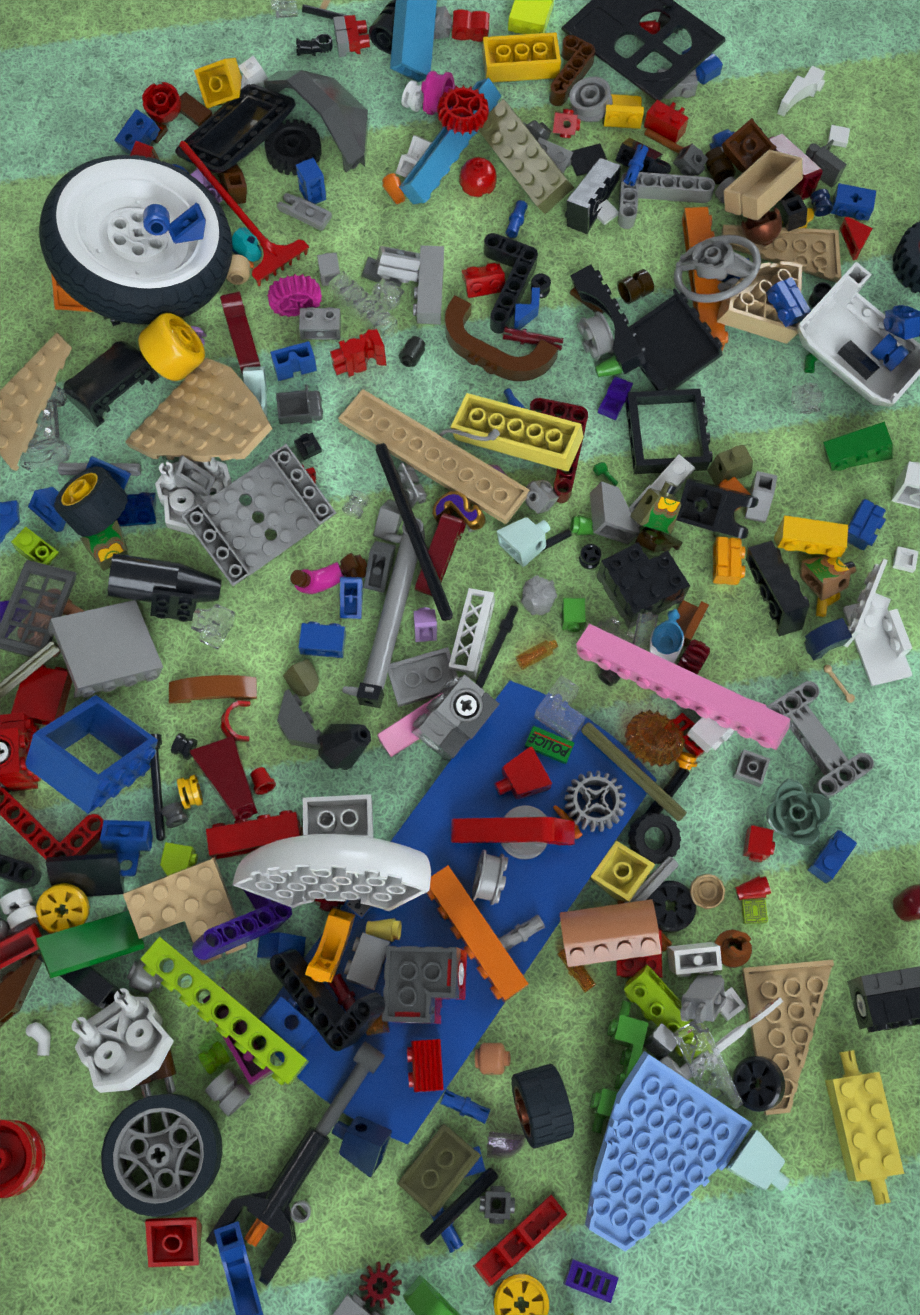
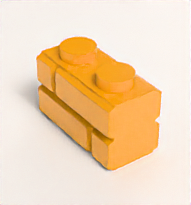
[713,537,745,585]

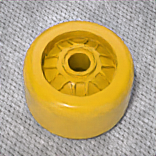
[138,313,205,381]

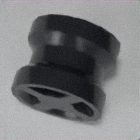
[531,273,551,299]
[579,544,602,569]
[171,733,198,760]

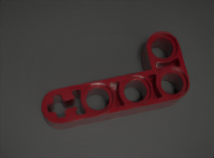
[220,291,261,375]
[415,513,466,597]

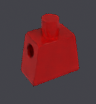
[494,746,552,799]

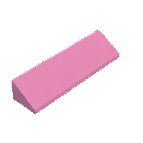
[377,693,443,757]

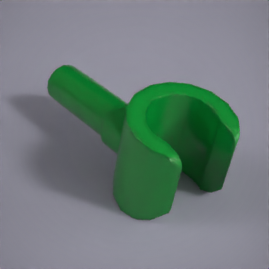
[593,462,618,486]

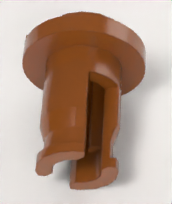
[715,929,752,968]

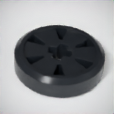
[646,881,696,933]
[732,1056,785,1112]

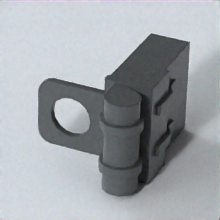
[806,139,847,188]
[276,384,323,424]

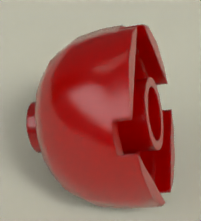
[142,82,181,123]
[459,157,497,197]

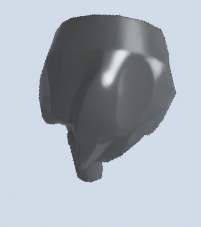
[523,120,551,141]

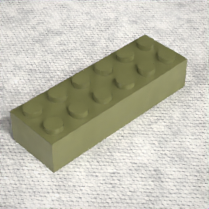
[479,99,574,214]

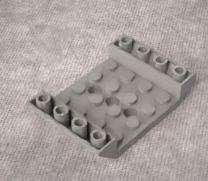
[181,444,336,586]

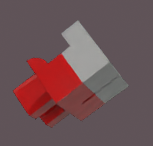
[333,15,370,57]

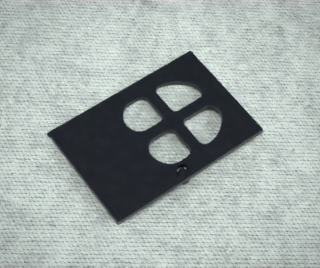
[561,0,726,101]

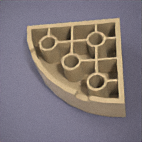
[717,261,802,344]

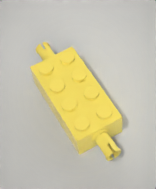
[825,1050,904,1205]

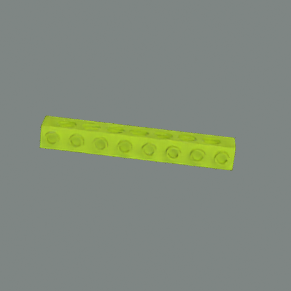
[140,936,309,1085]

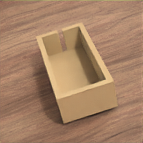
[724,150,803,220]

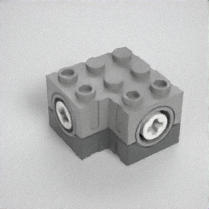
[412,675,500,760]

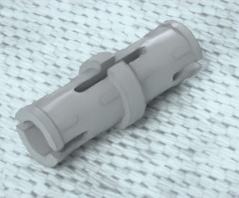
[498,915,545,951]

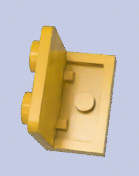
[603,94,644,129]

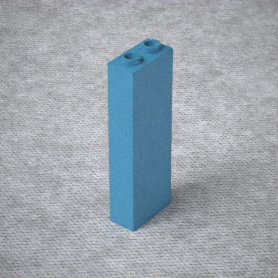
[390,0,437,82]

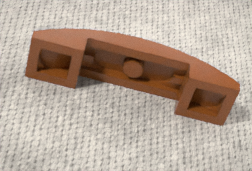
[169,675,257,704]

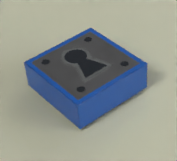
[344,899,374,920]

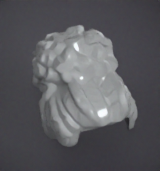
[521,575,558,615]

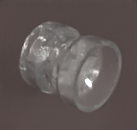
[342,490,370,519]

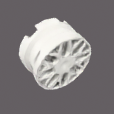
[401,80,424,112]

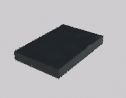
[45,853,124,897]

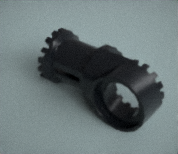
[296,34,333,56]

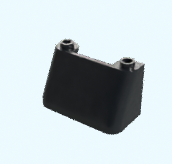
[63,341,159,427]

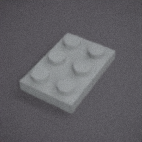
[388,647,458,707]

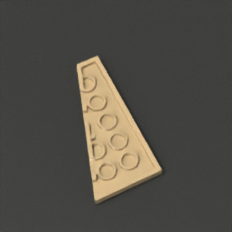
[722,225,841,283]

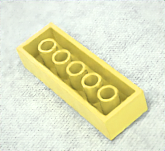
[451,393,584,472]

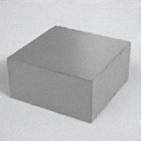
[733,749,770,787]

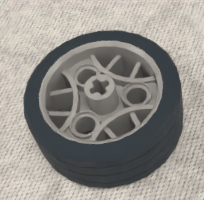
[101,1093,223,1217]

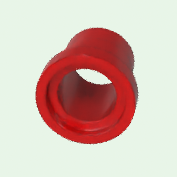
[250,767,276,795]

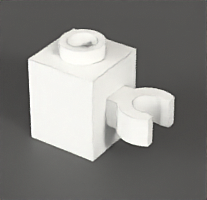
[238,56,268,90]

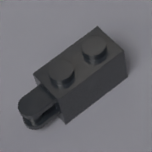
[615,138,671,174]

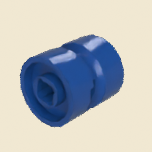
[871,333,910,372]

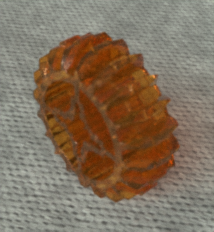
[624,709,685,767]

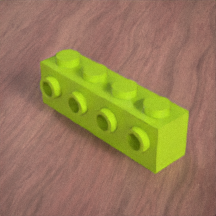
[624,964,712,1062]

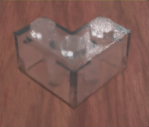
[534,675,586,741]

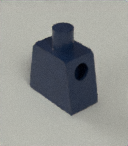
[332,1116,392,1178]

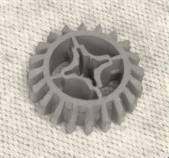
[564,771,626,832]

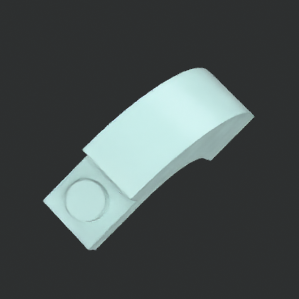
[243,366,267,416]

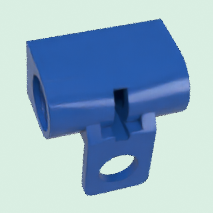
[100,820,153,877]

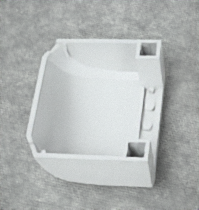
[797,262,920,407]

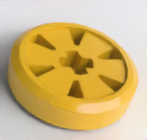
[36,883,90,934]
[493,1273,549,1315]

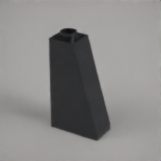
[38,954,122,1009]

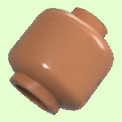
[475,1043,511,1075]

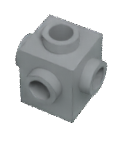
[434,6,452,39]
[525,479,560,514]

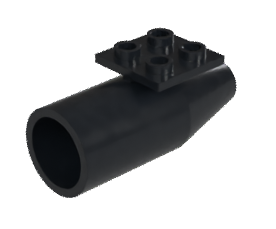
[108,553,221,622]

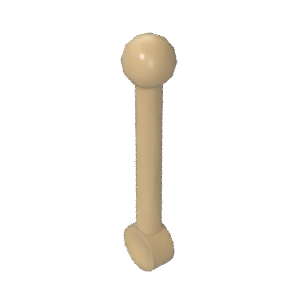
[823,665,855,703]

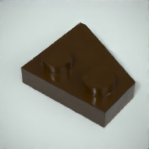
[635,527,683,552]

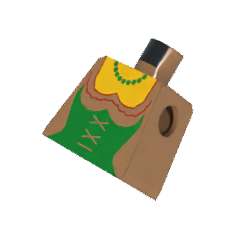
[800,556,856,601]

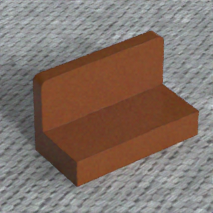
[676,600,709,647]

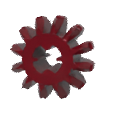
[677,639,710,674]
[359,1261,402,1309]

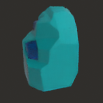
[232,227,262,262]

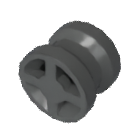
[161,802,189,828]

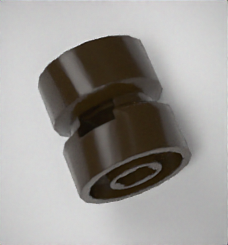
[705,147,736,185]
[617,269,654,304]

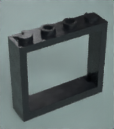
[625,389,713,474]

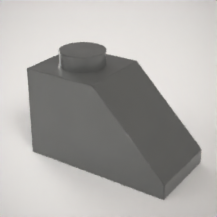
[364,541,396,593]

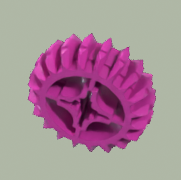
[267,274,322,317]

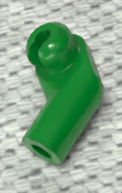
[804,353,818,373]

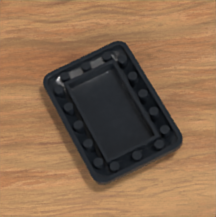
[175,84,296,173]

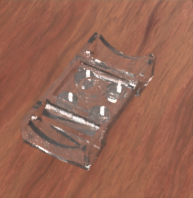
[20,385,71,472]

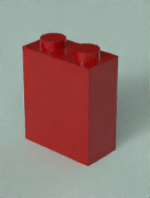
[11,665,73,725]

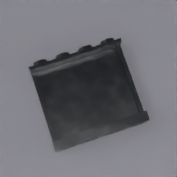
[628,288,723,391]

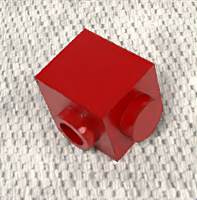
[743,825,775,862]

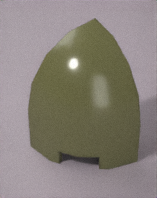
[283,659,319,697]

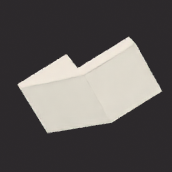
[396,135,432,178]

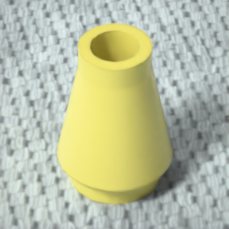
[366,918,402,942]

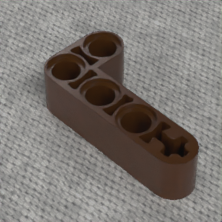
[549,35,595,106]

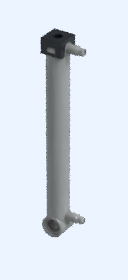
[342,518,425,709]

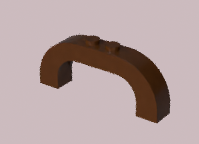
[445,295,559,381]

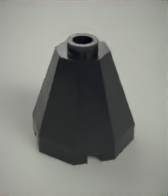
[317,724,371,770]

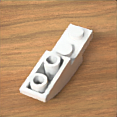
[629,454,695,528]

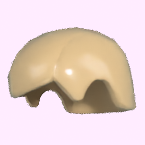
[690,874,725,909]

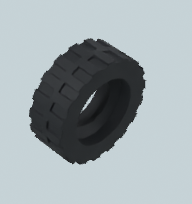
[628,813,681,864]

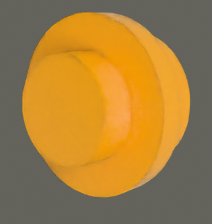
[675,752,698,770]

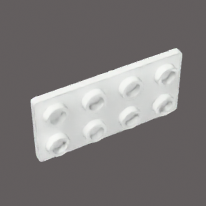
[843,558,891,647]
[843,603,912,686]

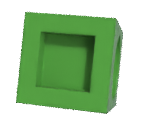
[562,598,586,632]

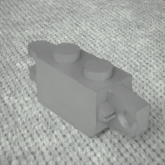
[680,974,726,1023]

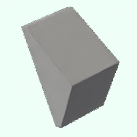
[373,499,402,543]

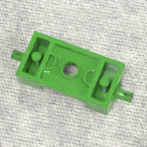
[589,1000,648,1134]

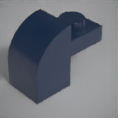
[804,618,852,661]

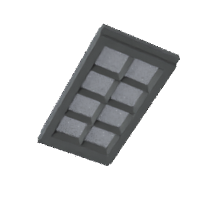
[0,560,77,657]

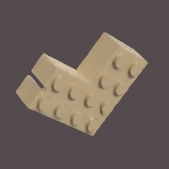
[123,857,247,965]

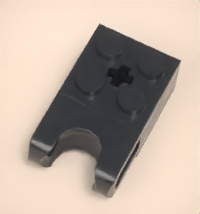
[676,478,759,539]

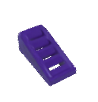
[563,1258,619,1303]

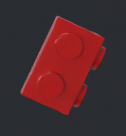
[461,263,505,298]

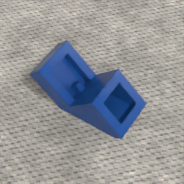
[514,287,540,330]

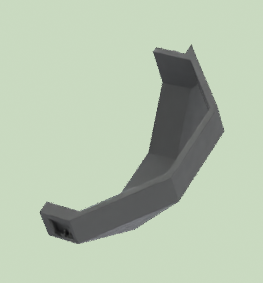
[263,70,369,172]

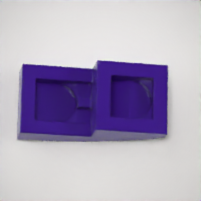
[598,376,633,420]

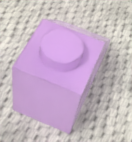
[413,607,437,642]

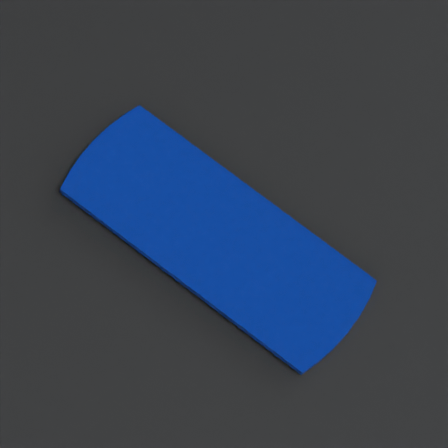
[259,681,657,1144]

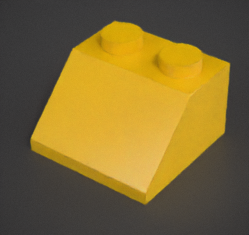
[194,58,242,109]

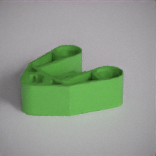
[403,1275,460,1315]

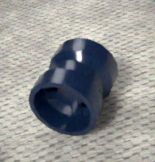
[810,189,833,217]

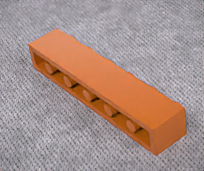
[426,865,529,1002]

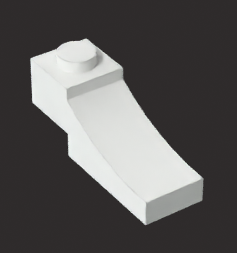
[777,66,825,116]

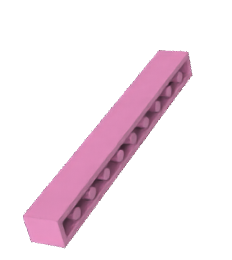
[576,624,790,750]

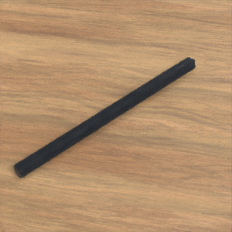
[376,443,453,621]

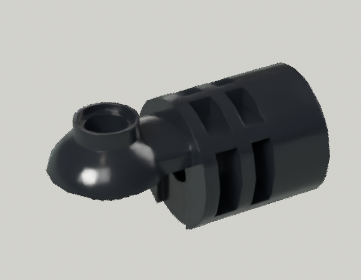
[369,0,396,54]

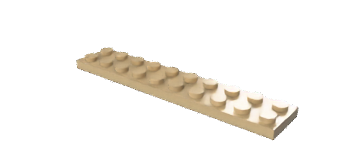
[338,389,530,524]

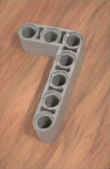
[618,172,715,229]

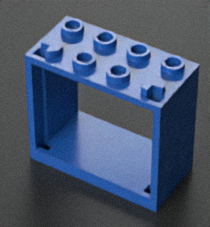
[26,695,158,814]

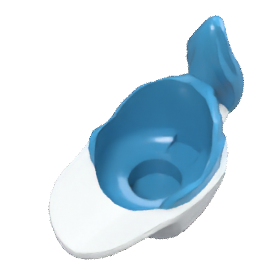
[649,609,684,663]

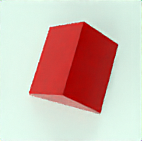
[145,1217,202,1267]

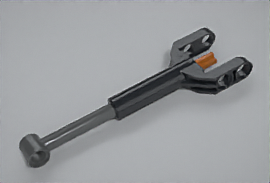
[206,1041,385,1286]

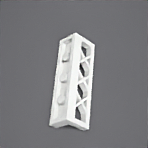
[449,588,495,679]

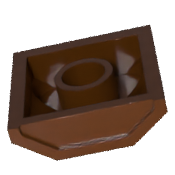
[722,118,777,173]

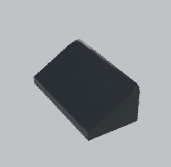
[837,340,880,380]

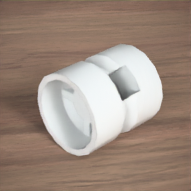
[0,888,38,932]

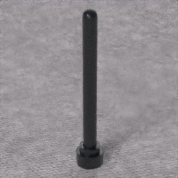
[150,734,165,841]

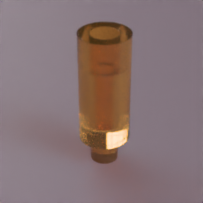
[515,640,558,670]

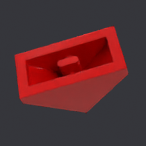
[839,217,873,260]

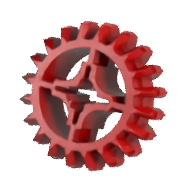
[437,84,489,136]

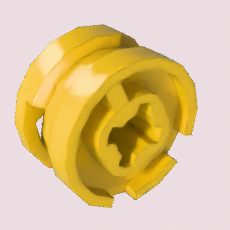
[177,774,203,809]

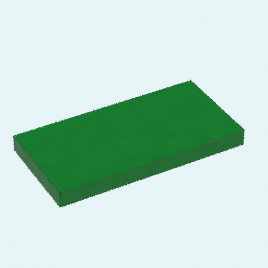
[36,910,144,979]

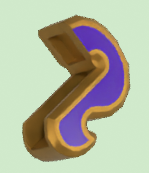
[432,491,485,530]

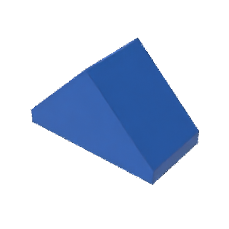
[168,202,206,244]
[340,577,363,619]
[257,932,306,959]

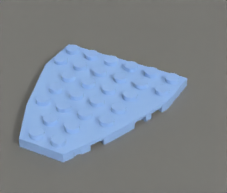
[585,1051,752,1252]

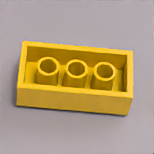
[482,32,561,82]

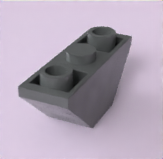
[277,689,321,750]

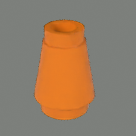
[382,173,406,204]

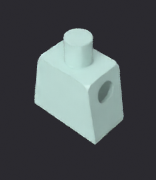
[497,518,550,567]
[726,1130,790,1191]

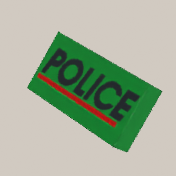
[525,726,575,765]

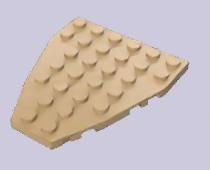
[125,358,272,462]

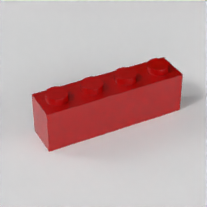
[206,810,302,860]
[0,922,42,969]

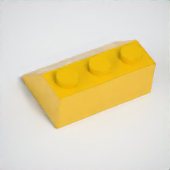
[774,515,848,558]

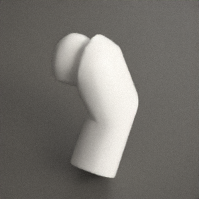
[26,1022,51,1056]

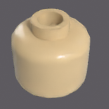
[226,254,250,285]

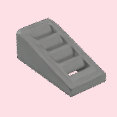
[643,1023,680,1060]

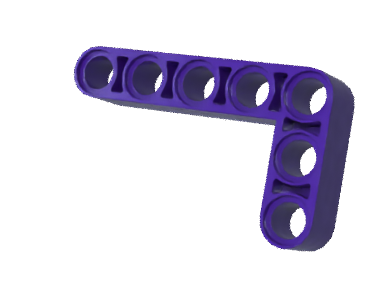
[192,889,292,960]

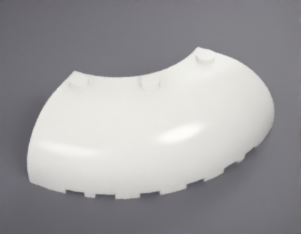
[232,834,431,911]

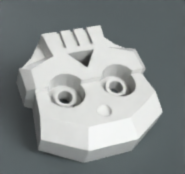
[155,457,232,535]
[72,988,174,1093]

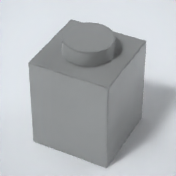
[317,253,341,286]

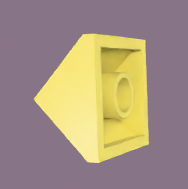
[591,841,655,902]

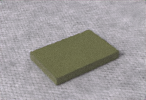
[397,1124,481,1217]

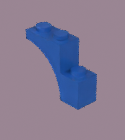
[214,1221,263,1315]

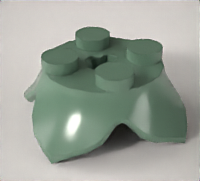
[766,778,832,845]

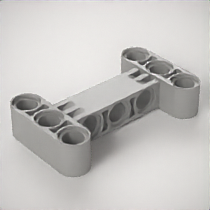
[767,681,874,799]

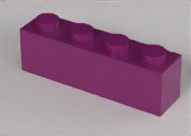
[202,987,273,1085]

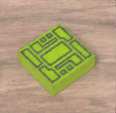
[741,899,768,924]

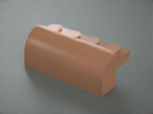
[560,899,662,967]

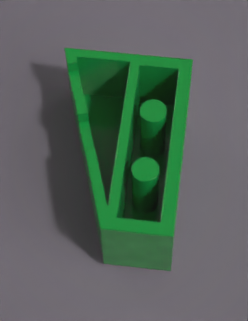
[823,421,893,471]

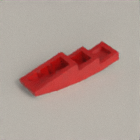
[473,1194,567,1287]

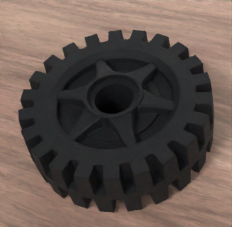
[265,119,322,176]

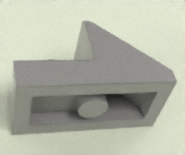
[173,456,215,497]

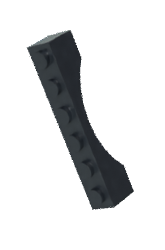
[760,127,808,232]
[570,264,646,374]

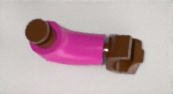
[290,553,367,594]

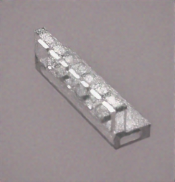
[673,1019,743,1109]

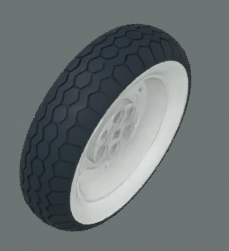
[39,155,232,325]

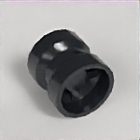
[809,282,832,308]

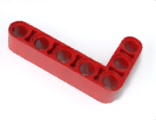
[0,787,104,860]
[451,817,575,845]

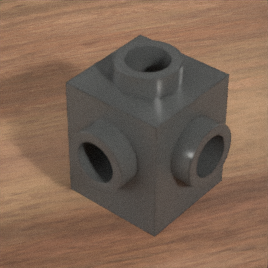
[673,143,708,176]
[479,1186,515,1224]

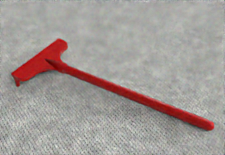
[179,141,309,286]

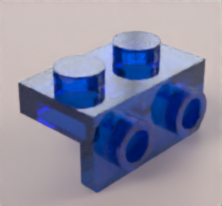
[115,492,157,527]

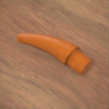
[553,805,582,839]

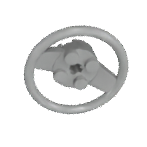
[674,235,761,303]

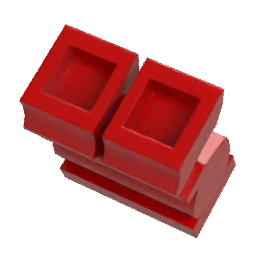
[330,329,387,377]

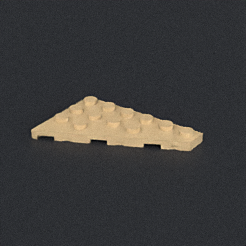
[0,333,72,471]
[741,960,834,1115]

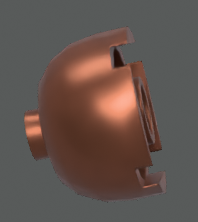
[741,208,782,246]

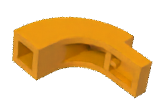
[305,908,355,983]

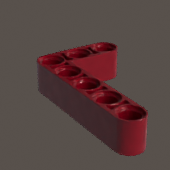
[529,398,588,503]

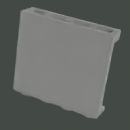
[48,600,163,698]

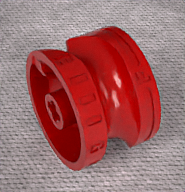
[0,1120,46,1198]

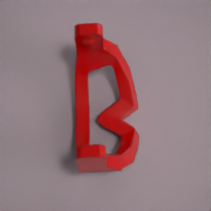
[220,700,251,742]

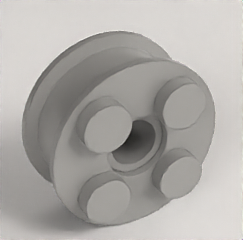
[569,77,613,122]
[577,311,614,360]
[501,805,548,860]
[472,850,508,905]

